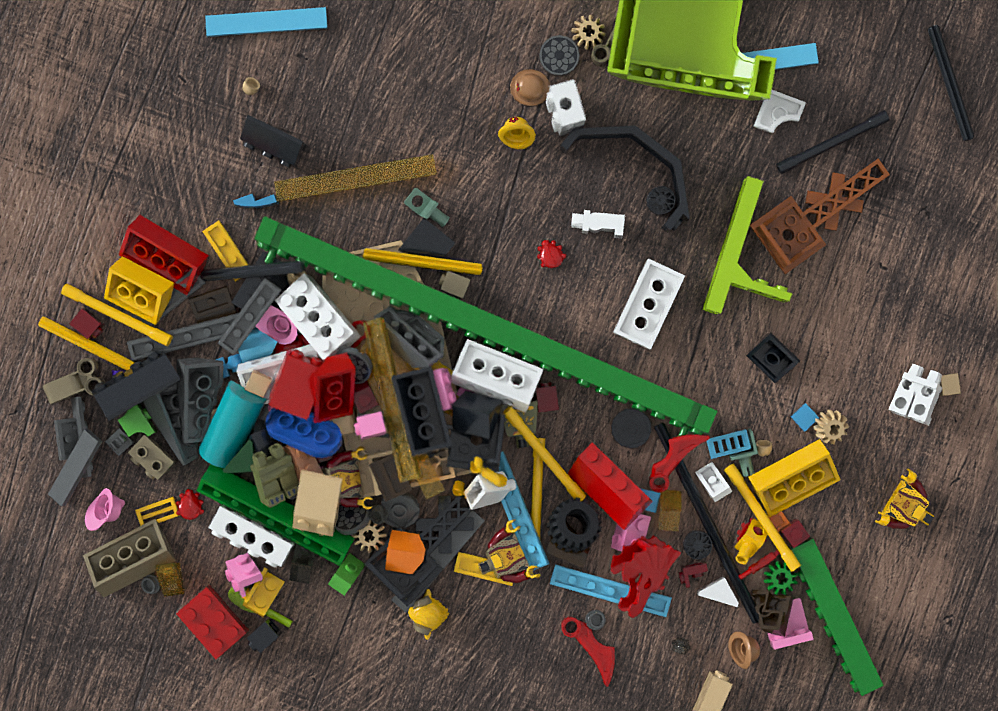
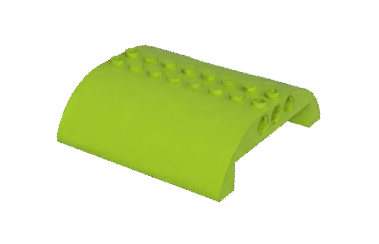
[607,0,777,100]

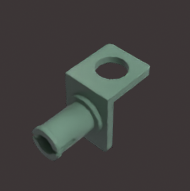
[404,188,450,227]
[729,429,758,477]

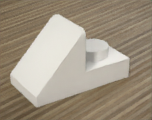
[695,462,732,502]

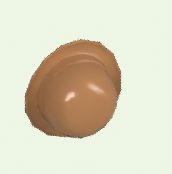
[510,69,550,106]
[728,632,760,669]

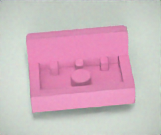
[433,368,457,411]
[611,514,651,552]
[225,553,263,597]

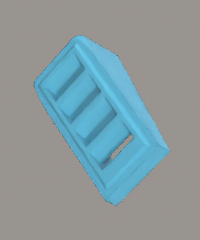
[706,429,751,459]

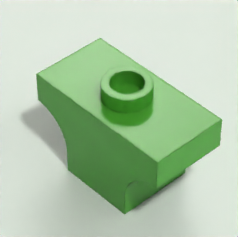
[118,403,158,437]
[328,553,365,596]

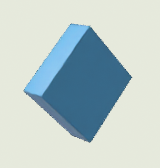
[791,403,819,432]

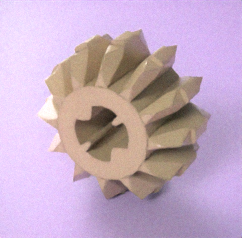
[571,15,606,50]
[813,409,849,444]
[352,518,387,553]

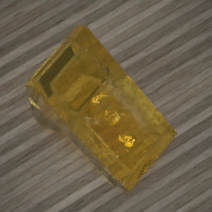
[658,490,682,532]
[155,562,184,597]

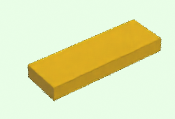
[202,220,249,282]
[454,552,513,586]

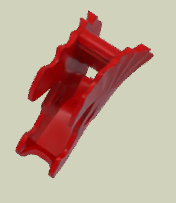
[611,535,681,618]

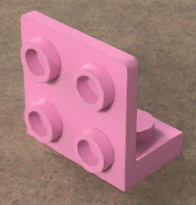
[768,598,814,650]

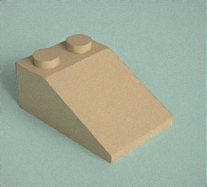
[293,470,342,537]

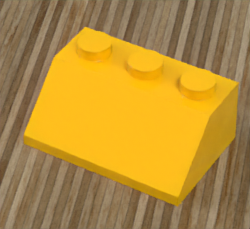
[104,256,174,325]

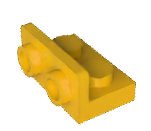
[242,567,285,618]

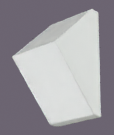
[697,576,739,607]

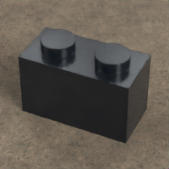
[247,617,283,653]

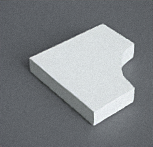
[753,90,806,133]

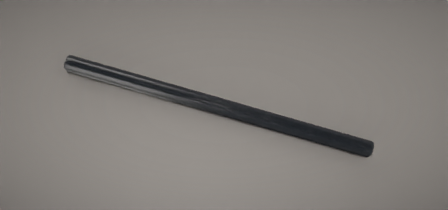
[654,423,759,624]

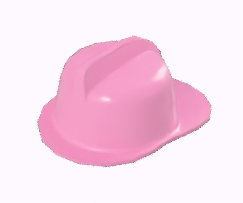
[256,305,298,345]
[85,489,125,531]

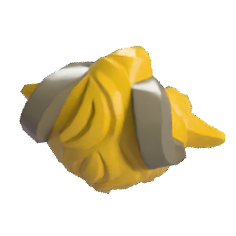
[408,589,449,640]

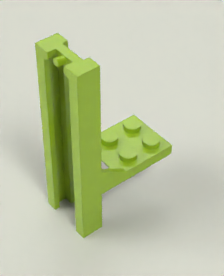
[702,176,792,315]

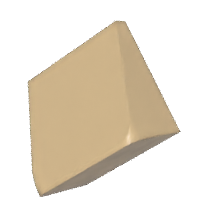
[940,373,961,396]

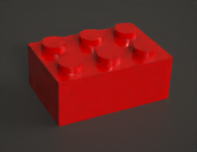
[176,585,249,660]

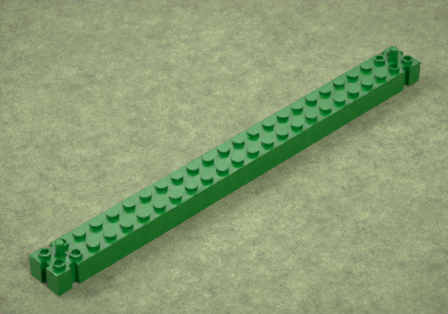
[254,216,717,436]

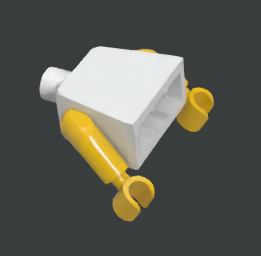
[452,457,516,510]

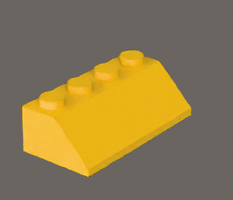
[748,439,840,517]

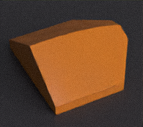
[385,530,426,574]

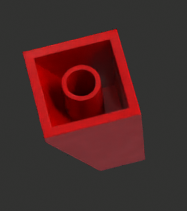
[268,349,323,420]

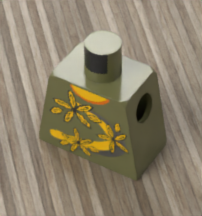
[500,401,538,448]

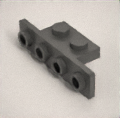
[54,396,93,478]

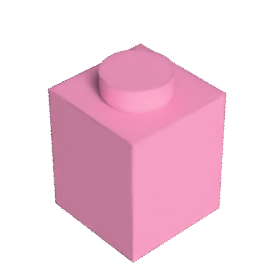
[354,412,386,440]

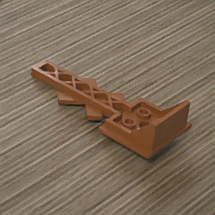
[749,158,890,275]

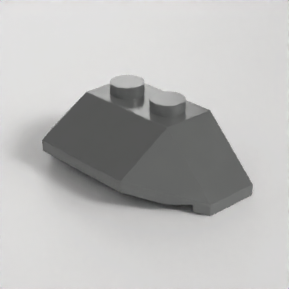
[374,306,445,368]

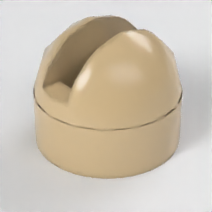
[243,77,260,95]
[756,440,772,457]

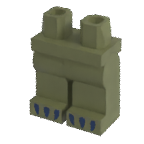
[250,443,299,508]

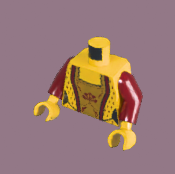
[875,469,934,529]

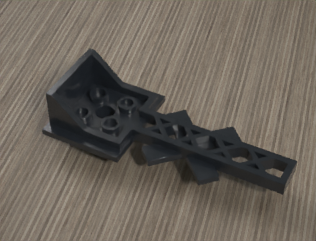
[355,409,505,472]
[364,482,474,607]

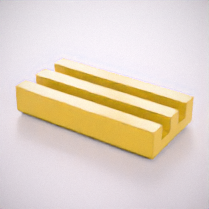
[135,497,180,526]

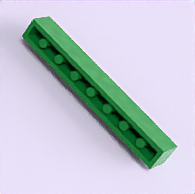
[197,464,355,566]
[789,537,884,696]

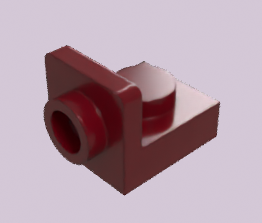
[678,561,708,588]

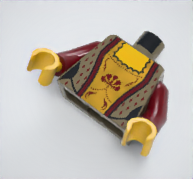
[321,446,373,509]
[478,519,540,583]

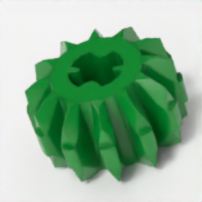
[763,561,798,595]

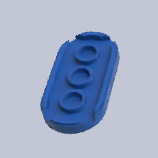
[266,408,342,458]

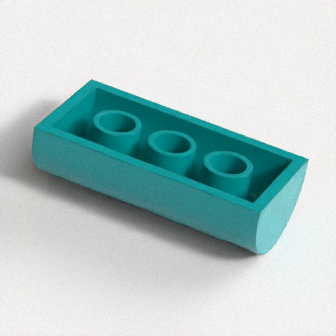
[199,381,267,468]

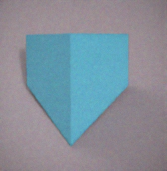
[238,327,278,363]

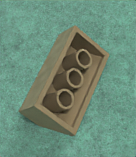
[83,519,176,597]

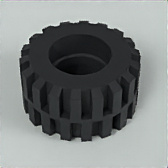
[547,498,602,553]

